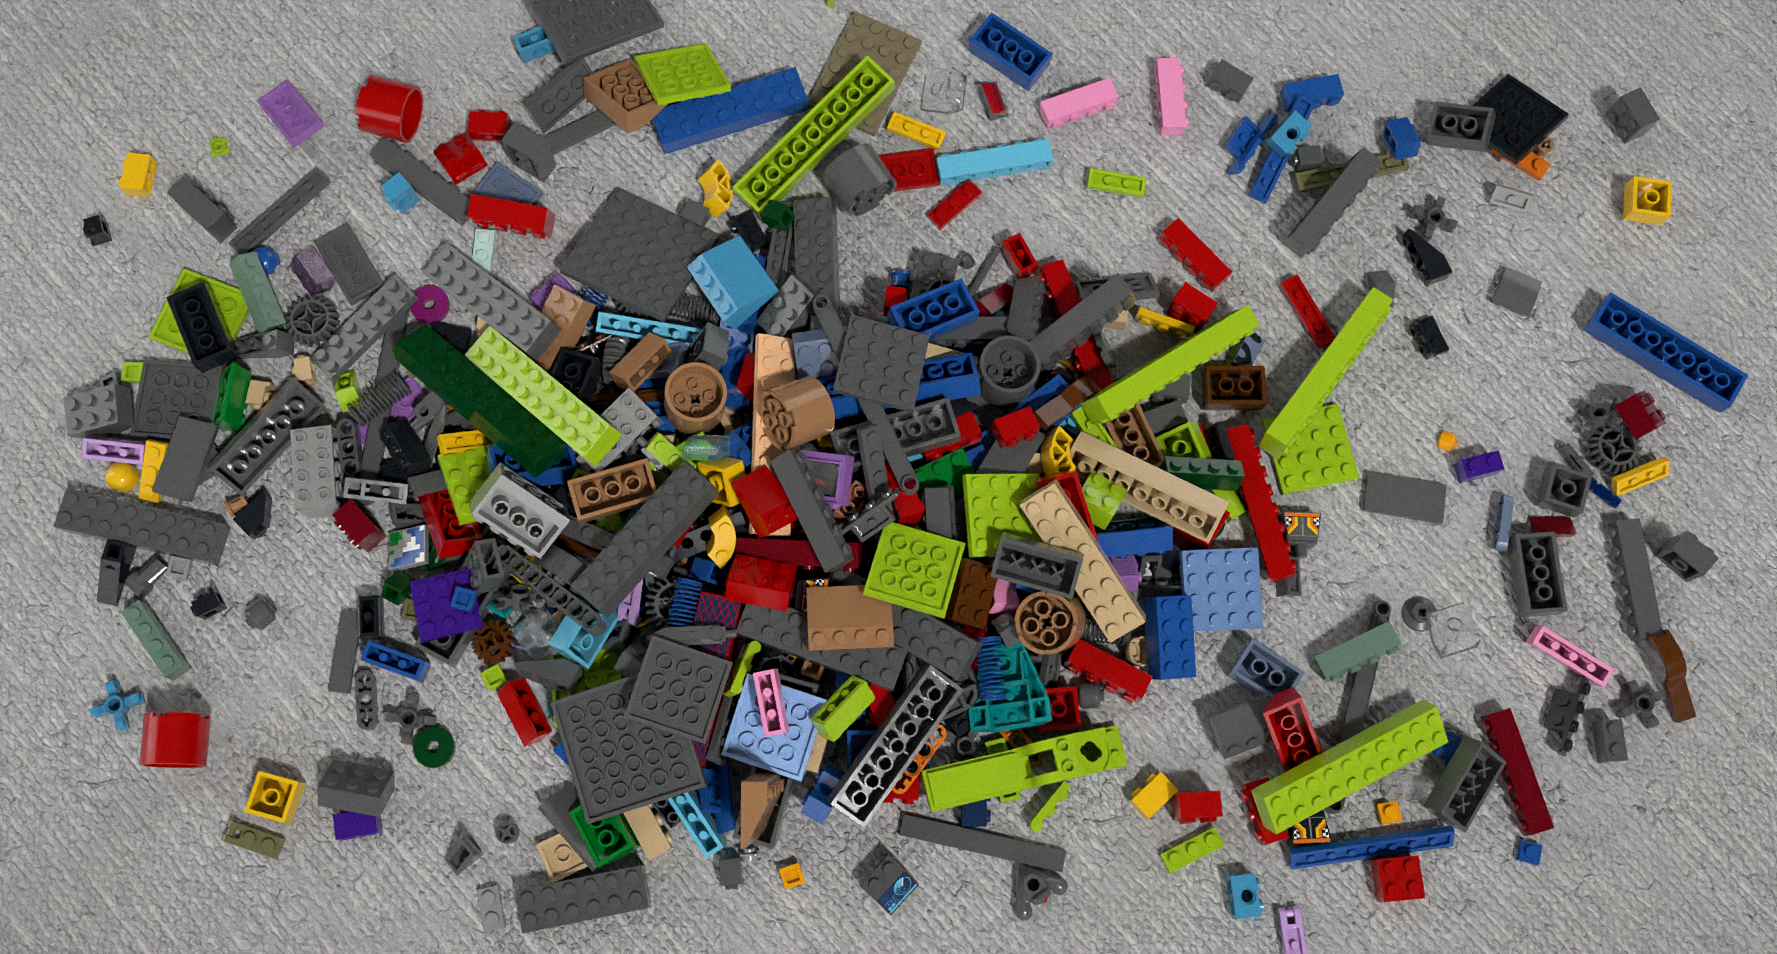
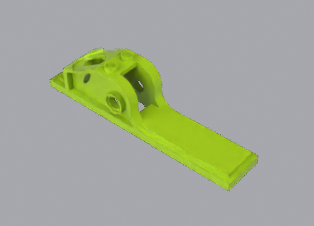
[920,725,1128,813]

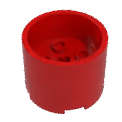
[356,75,423,143]
[139,712,211,768]

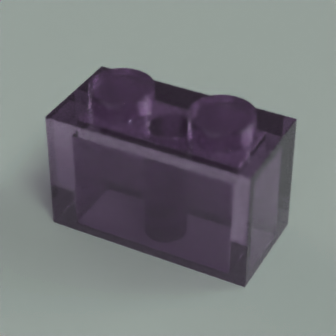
[290,249,336,296]

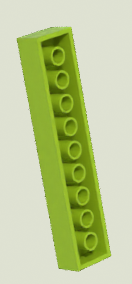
[732,55,895,220]
[1259,287,1393,460]
[1081,304,1260,424]
[464,325,622,467]
[1251,700,1448,834]

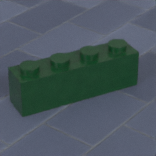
[1159,456,1245,491]

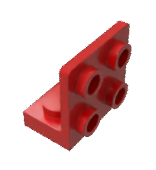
[433,132,488,185]

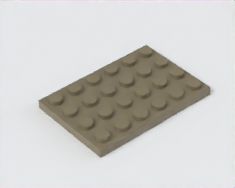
[808,11,922,137]

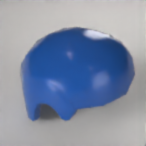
[250,246,281,275]

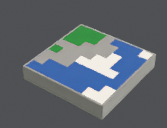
[389,524,429,572]

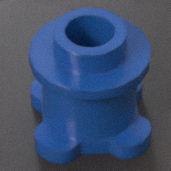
[890,270,910,291]

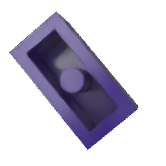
[1453,450,1505,484]
[333,810,383,841]

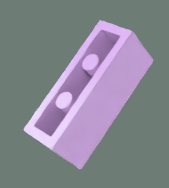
[82,436,146,465]

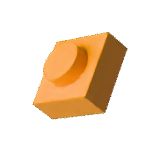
[1375,800,1402,825]
[779,862,805,890]

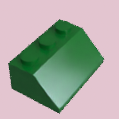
[211,363,253,432]
[914,448,974,512]
[569,805,641,868]

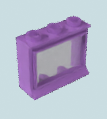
[800,450,854,510]

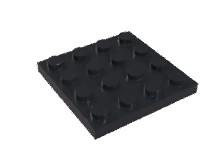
[1473,74,1569,165]

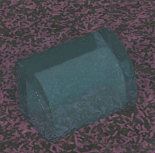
[683,435,731,461]

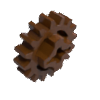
[471,620,516,664]

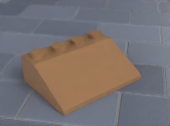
[583,59,667,134]
[806,585,894,651]
[741,773,784,849]

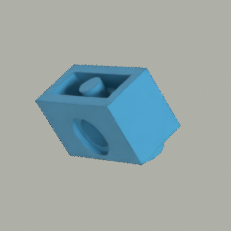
[513,26,556,63]
[1265,110,1312,158]
[381,172,420,215]
[1226,873,1263,919]

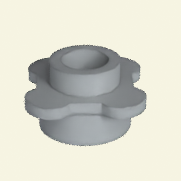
[739,846,760,862]

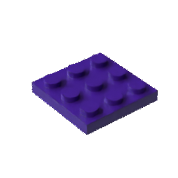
[410,568,484,643]

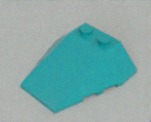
[969,642,1052,732]

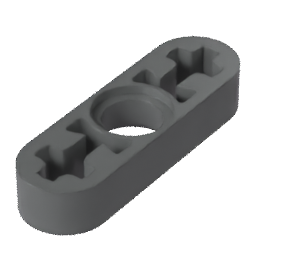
[355,670,378,731]

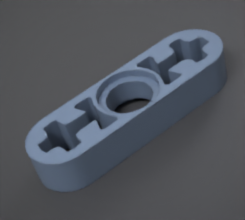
[1492,494,1514,552]

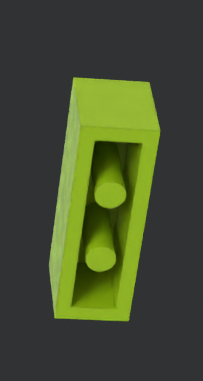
[810,675,875,742]

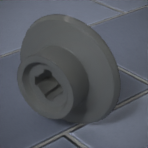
[1401,596,1437,632]

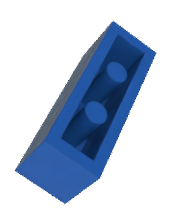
[1280,74,1344,112]
[360,641,431,683]

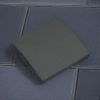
[1492,267,1542,317]

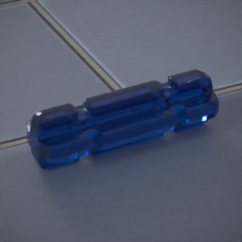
[1589,477,1622,508]

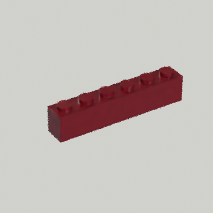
[735,536,862,571]
[1481,708,1554,836]

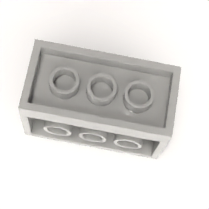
[578,388,664,472]
[290,425,349,519]
[470,462,570,558]

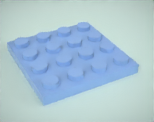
[721,673,828,781]

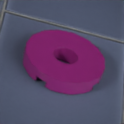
[410,285,450,324]

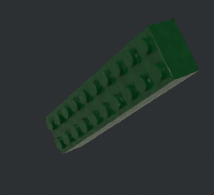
[395,324,567,478]

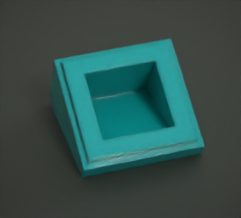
[486,598,513,618]

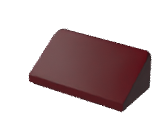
[1530,517,1576,537]

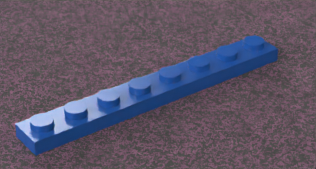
[1289,826,1455,870]

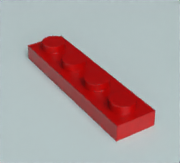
[1280,274,1336,350]

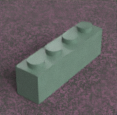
[229,252,286,334]
[121,600,191,680]
[1314,621,1401,682]

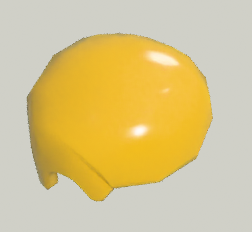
[104,462,140,493]

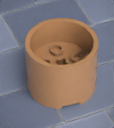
[664,362,727,434]
[758,376,835,450]
[1015,591,1086,655]

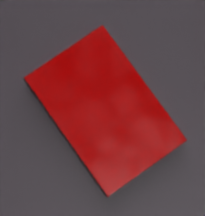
[878,148,939,192]

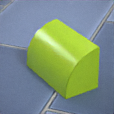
[1206,489,1248,523]

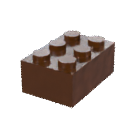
[1201,366,1267,410]
[944,558,998,629]

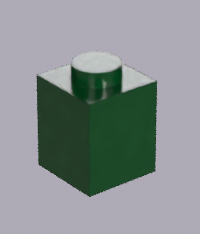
[760,200,795,231]
[381,570,415,606]

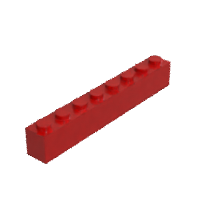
[1038,259,1113,399]
[1227,424,1297,584]

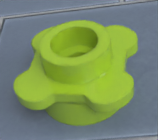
[209,137,230,158]

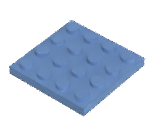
[1179,547,1263,632]

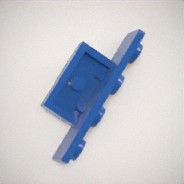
[1224,113,1278,175]
[699,757,735,834]

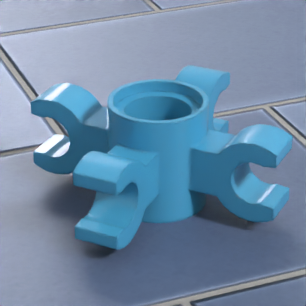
[89,680,145,731]

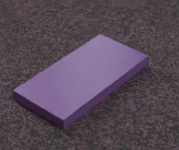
[257,79,325,148]
[347,376,427,446]

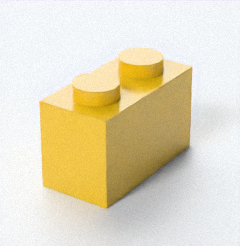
[119,152,157,198]
[1129,772,1179,820]

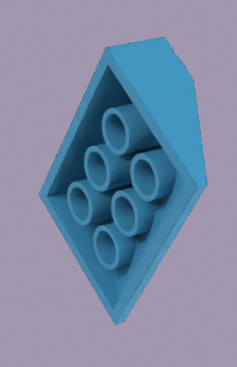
[687,235,779,329]

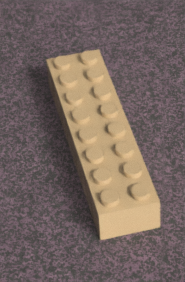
[1070,431,1229,543]
[1020,479,1146,643]

